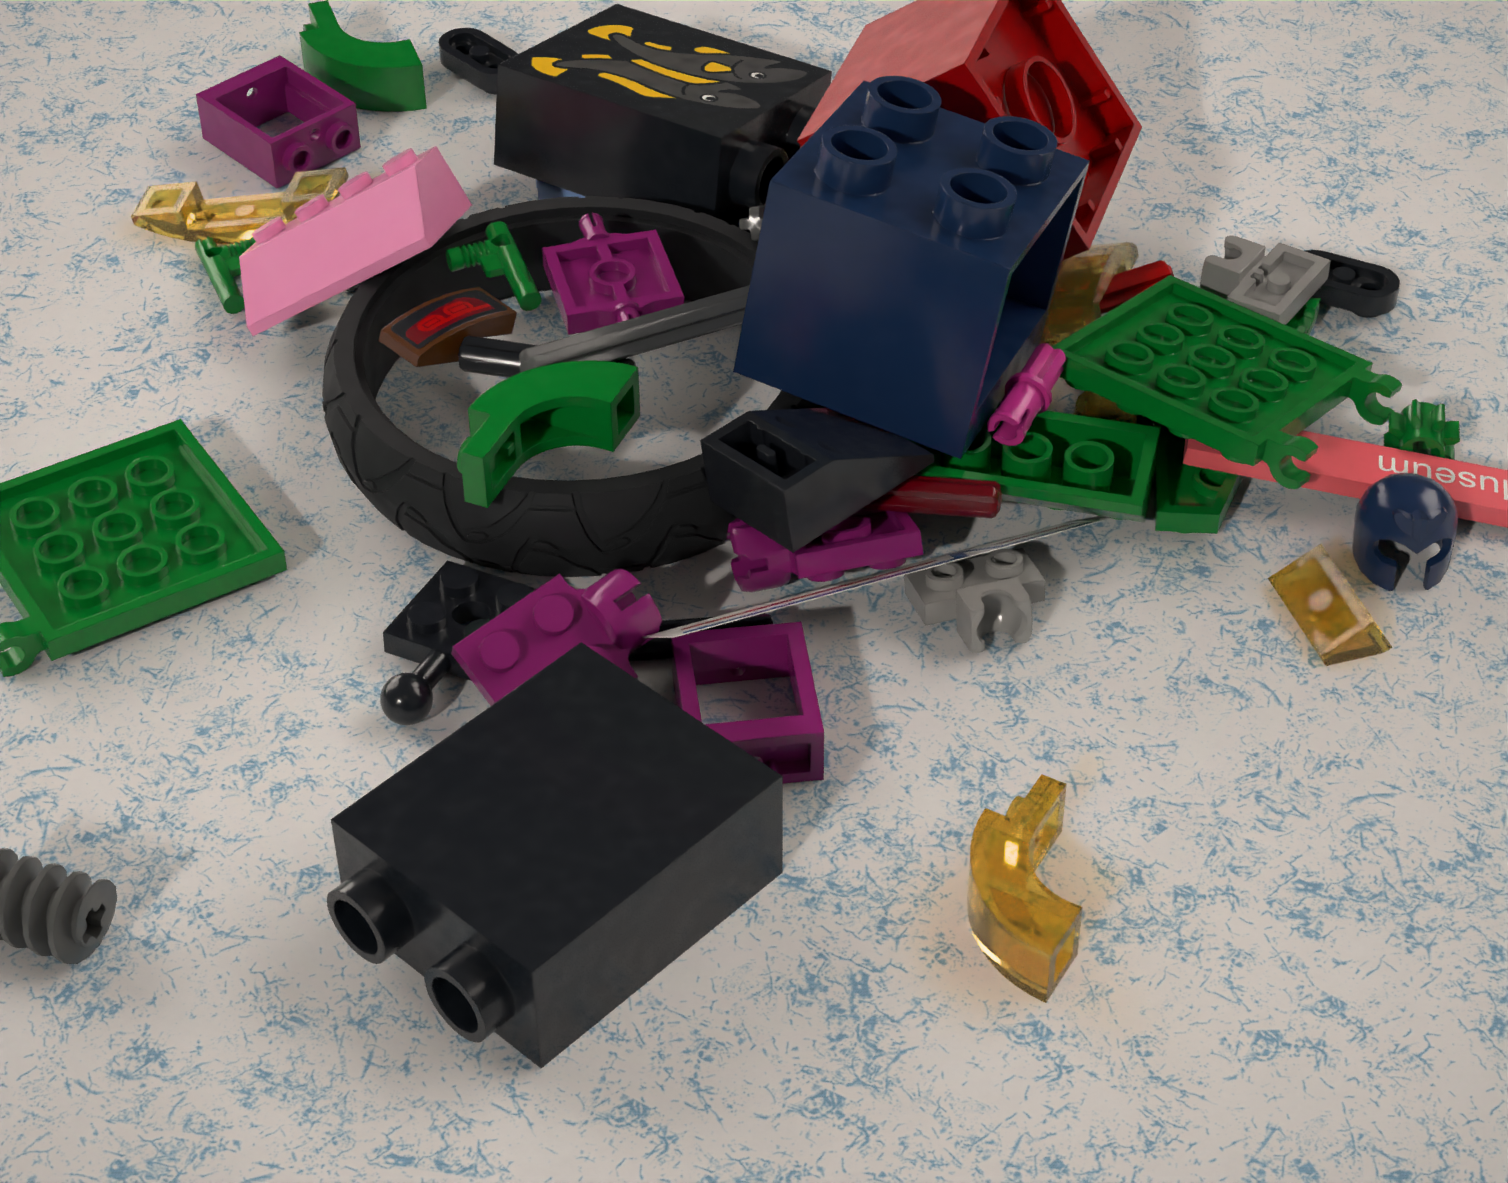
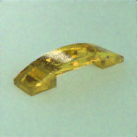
[131,167,349,244]
[1039,242,1139,347]

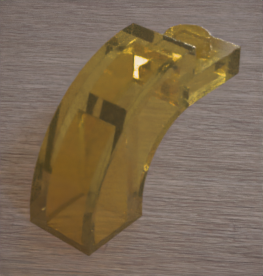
[967,774,1083,1003]

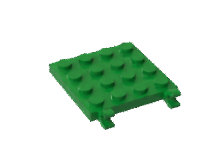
[1052,275,1402,489]
[0,419,287,677]

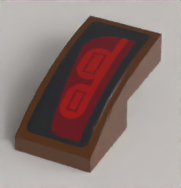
[378,287,517,367]

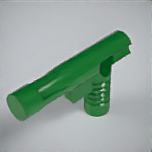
[446,221,542,311]
[195,236,256,314]

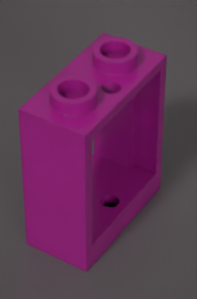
[196,55,361,189]
[671,621,824,784]

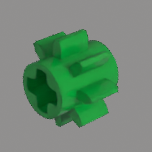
[1384,399,1460,460]

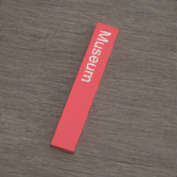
[1183,430,1508,528]

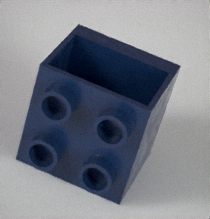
[733,76,1090,459]

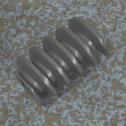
[0,848,117,964]

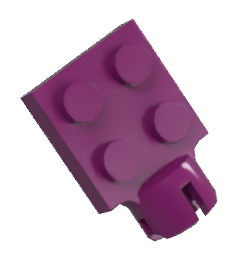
[727,509,923,593]
[451,569,662,706]

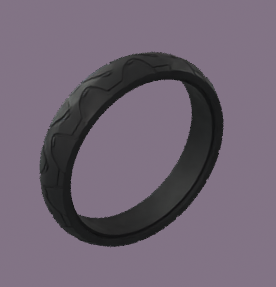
[322,196,825,577]

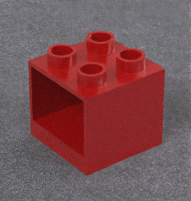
[797,0,1142,260]

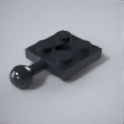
[380,560,536,725]

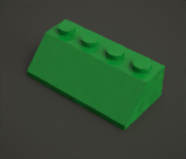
[906,403,1160,523]

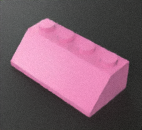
[239,146,472,336]

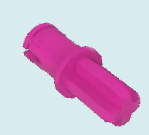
[987,343,1066,446]

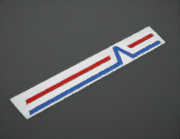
[643,519,1107,638]

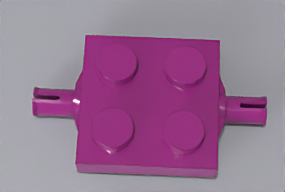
[542,213,684,335]

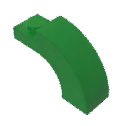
[299,0,427,112]
[457,360,640,508]

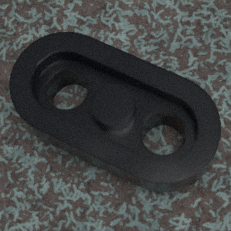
[438,28,518,95]
[1306,250,1400,318]

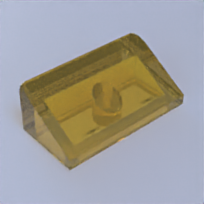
[1268,544,1392,666]

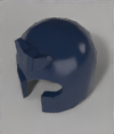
[1352,473,1458,591]

